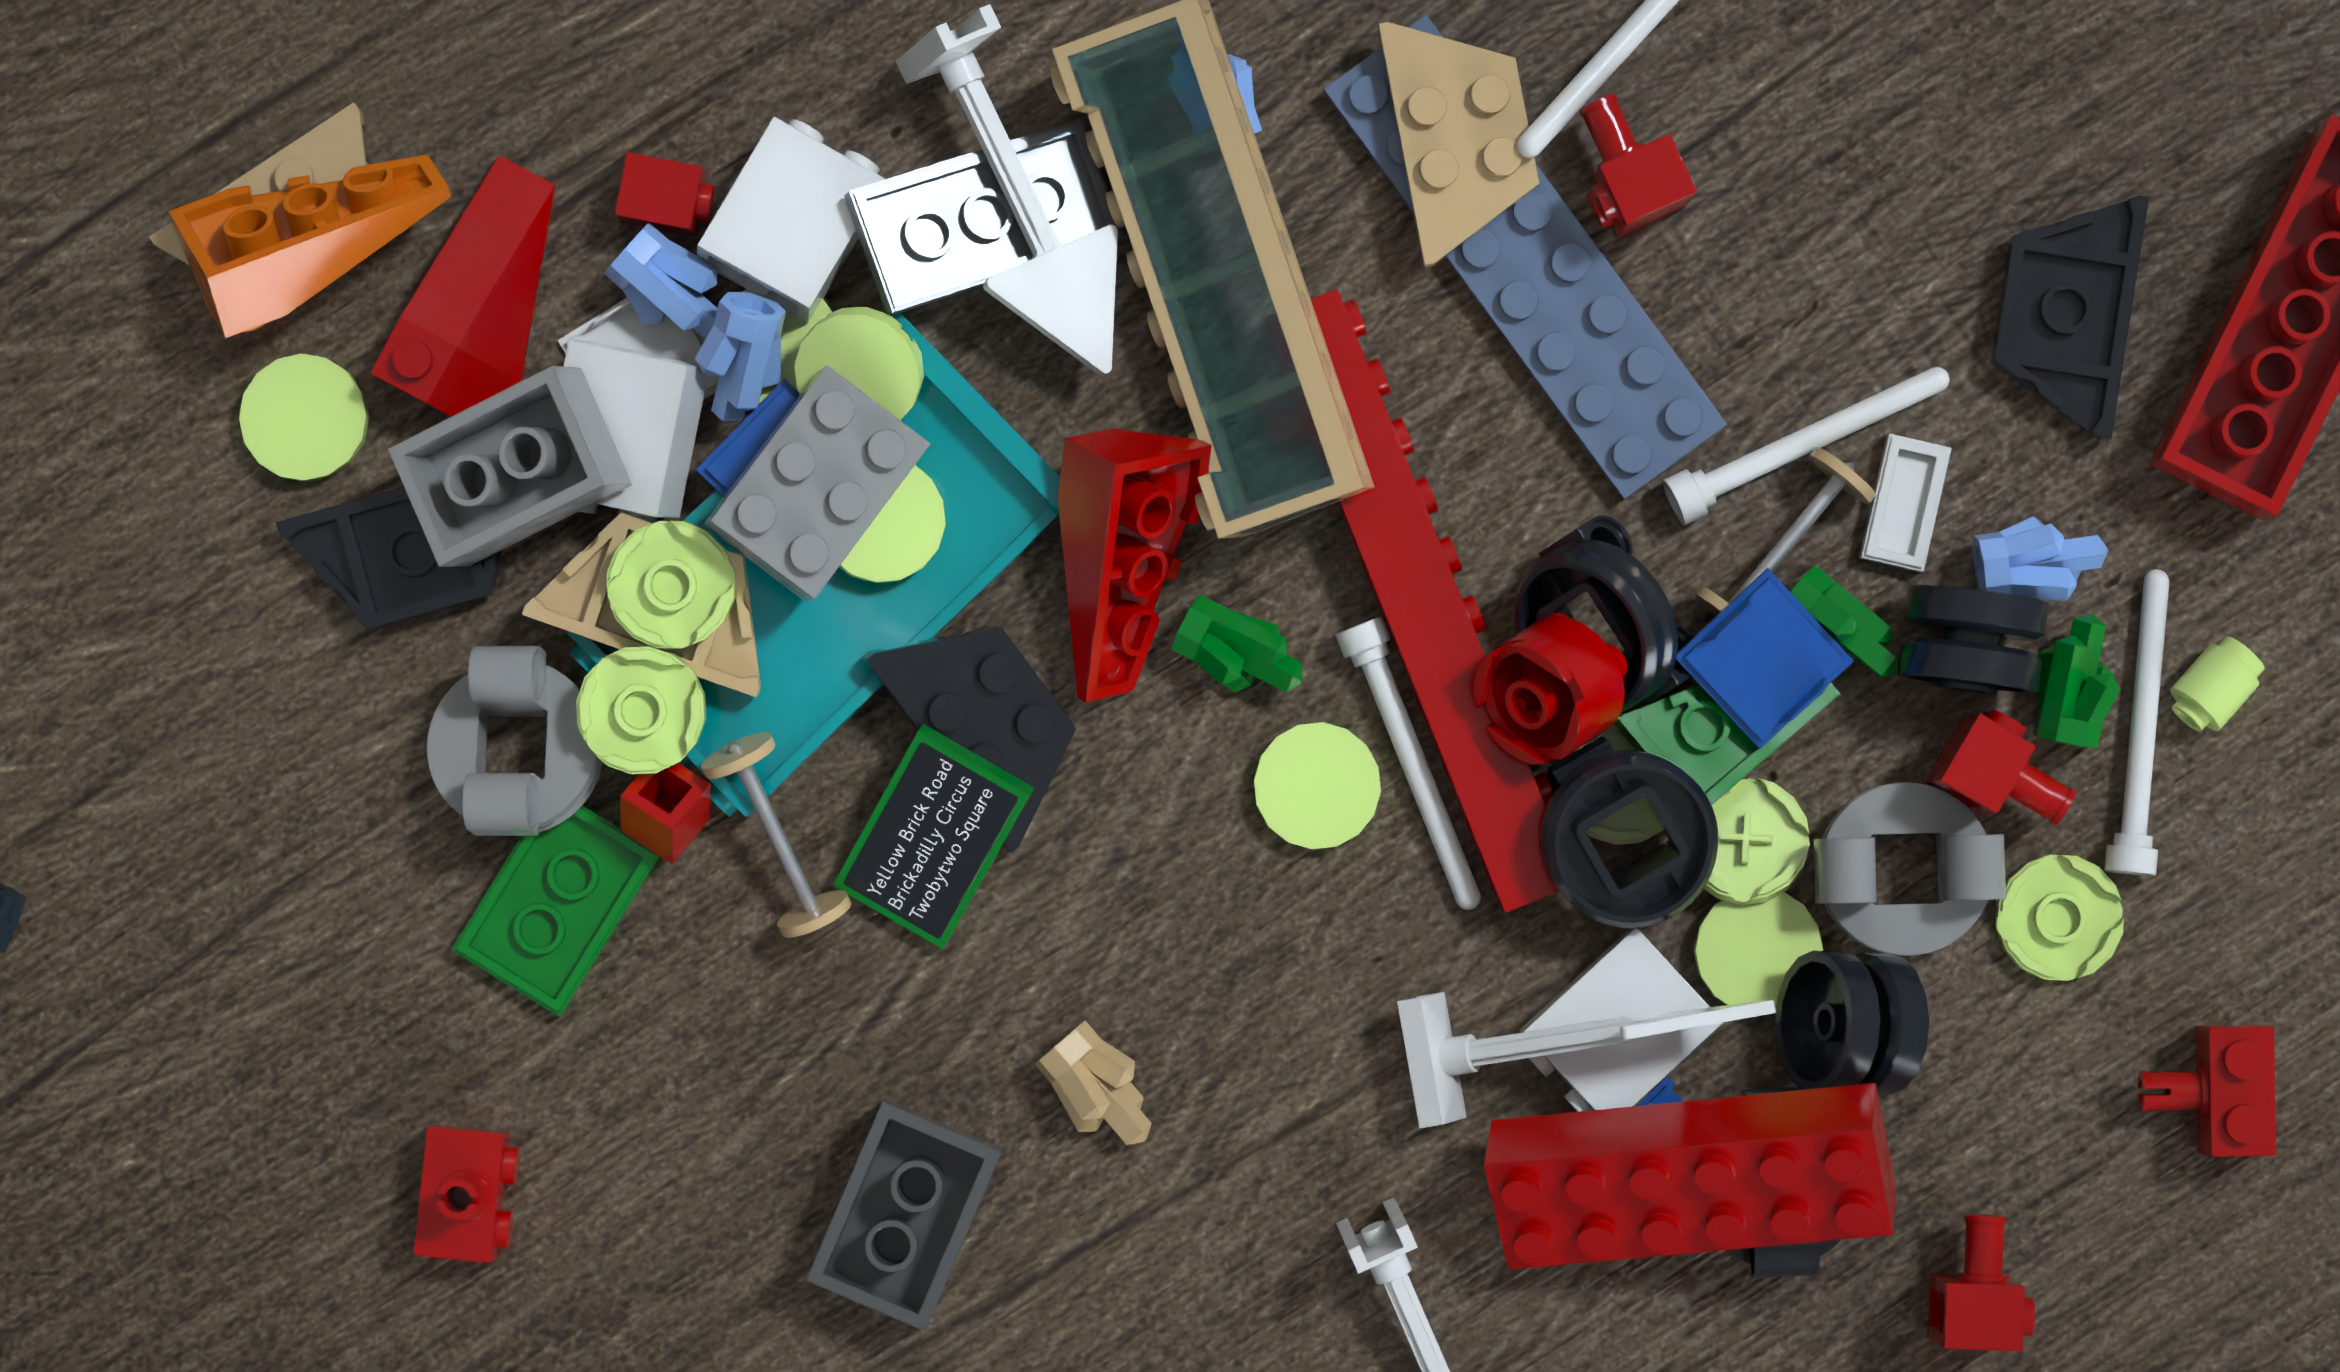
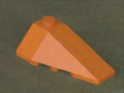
[168,154,451,338]

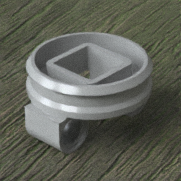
[427,646,603,836]
[1814,782,2006,956]

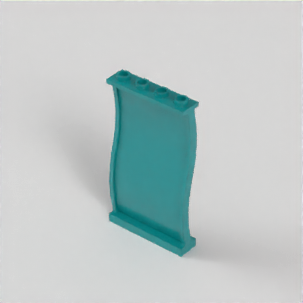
[567,313,1060,818]

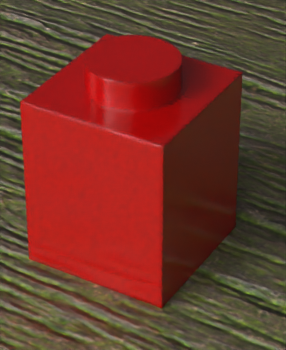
[615,152,715,236]
[620,763,711,865]

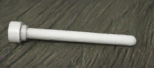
[1517,0,1679,158]
[1662,367,1950,526]
[2104,569,2169,876]
[1335,616,1481,910]

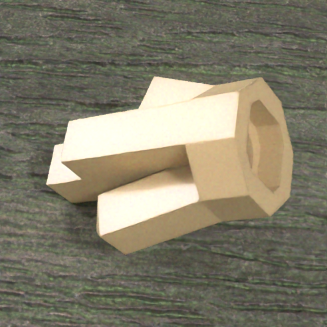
[1035,1021,1152,1145]

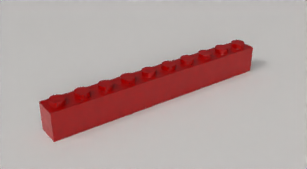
[1265,289,1559,913]

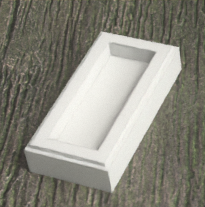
[1859,434,1952,573]

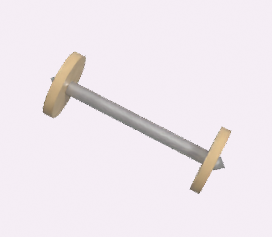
[1695,447,1876,616]
[701,732,852,938]

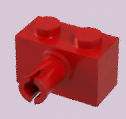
[1579,93,1697,238]
[1924,710,2077,825]
[2137,1024,2276,1157]
[414,1124,520,1263]
[1927,1214,2035,1352]

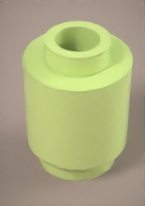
[2170,636,2265,732]

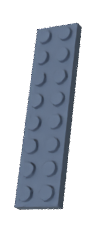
[1323,14,1727,501]

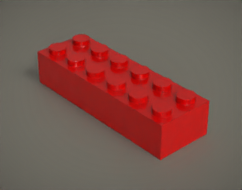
[2148,114,2340,521]
[1484,1083,1896,1270]

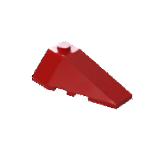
[370,155,556,417]
[1058,428,1212,703]

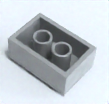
[703,365,931,602]
[388,366,632,567]

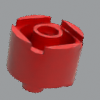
[1474,613,1627,764]

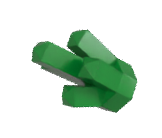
[1790,565,1897,679]
[1171,594,1303,693]
[2033,614,2121,748]

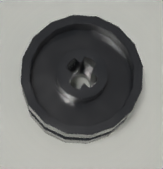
[1897,585,2049,694]
[1774,950,1929,1095]

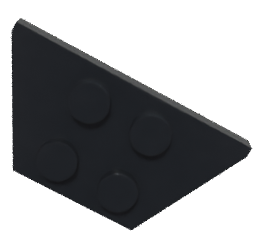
[1991,196,2149,441]
[276,487,502,630]
[861,626,1077,853]

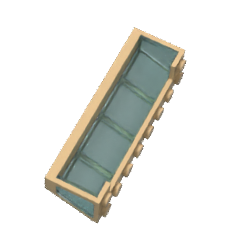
[1050,0,1375,539]

